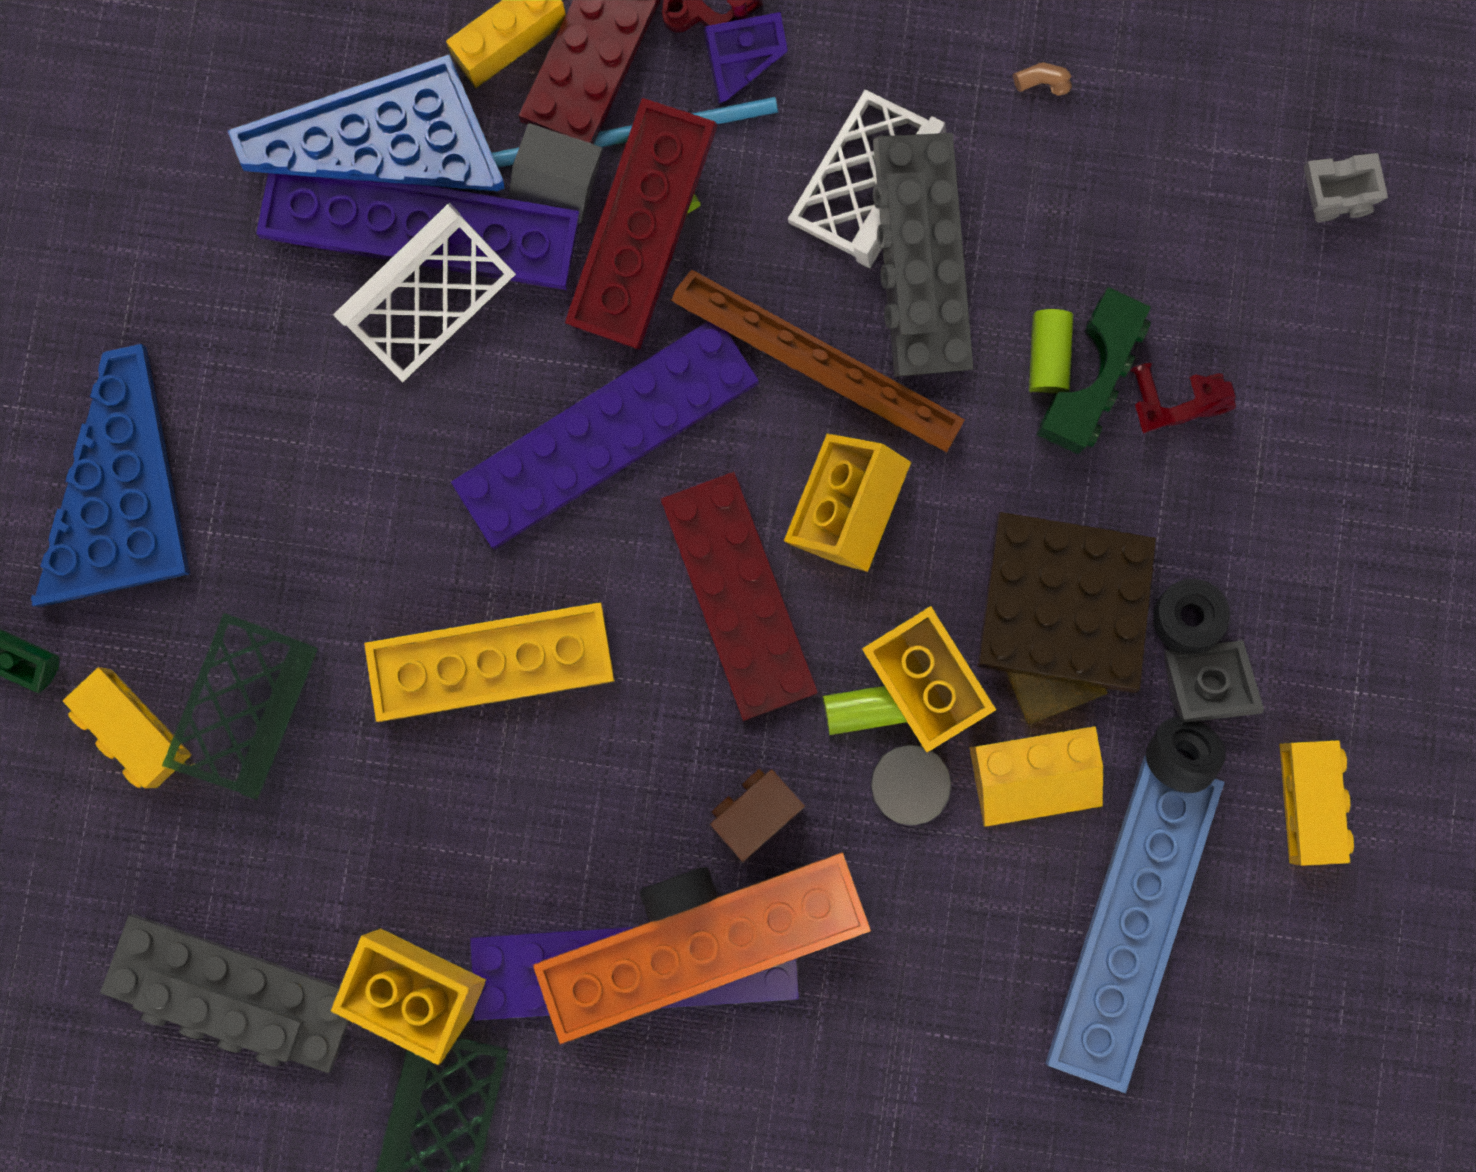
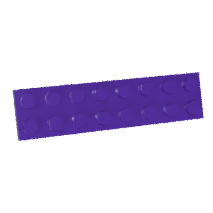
[256,173,580,290]
[451,321,759,549]
[470,926,799,1020]

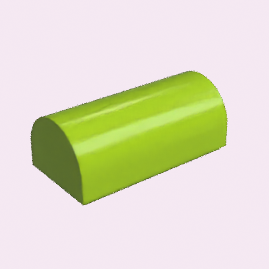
[1029,309,1073,393]
[822,686,907,735]

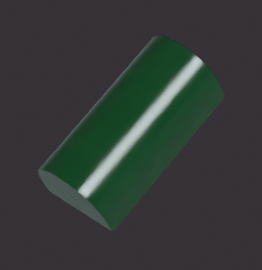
[0,629,60,694]

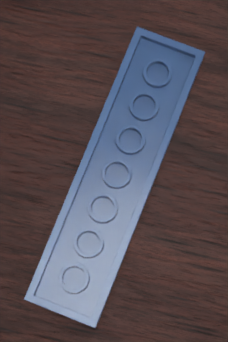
[1045,755,1225,1093]

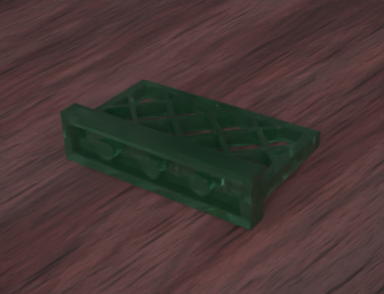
[162,613,318,800]
[375,1038,508,1172]

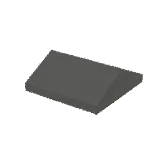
[508,123,603,223]
[1164,640,1264,723]

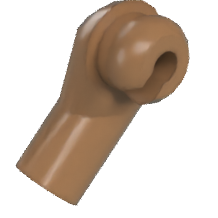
[1013,62,1072,96]

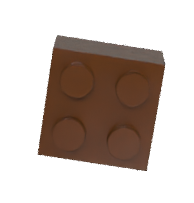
[710,768,805,862]

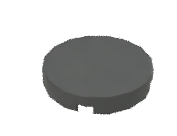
[871,745,951,825]

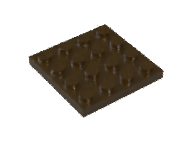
[977,512,1156,693]

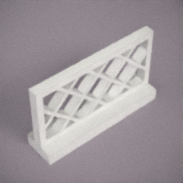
[788,90,946,268]
[333,203,516,382]

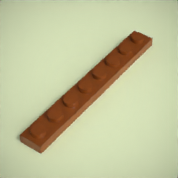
[671,269,965,452]

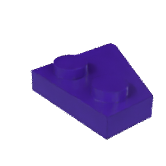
[703,12,788,104]

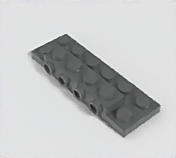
[873,132,974,377]
[100,914,350,1073]

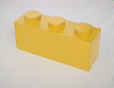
[446,0,566,89]
[63,667,192,788]
[1279,740,1354,866]

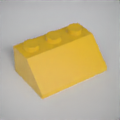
[784,433,911,572]
[862,606,996,753]
[969,726,1103,827]
[331,929,486,1065]

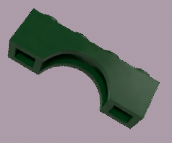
[1036,287,1151,454]

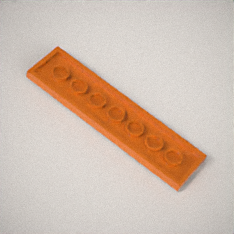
[533,852,871,1044]

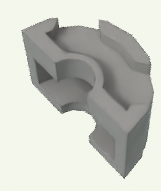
[1303,153,1388,222]

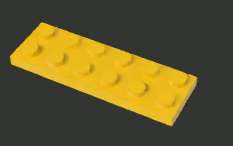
[364,602,615,722]

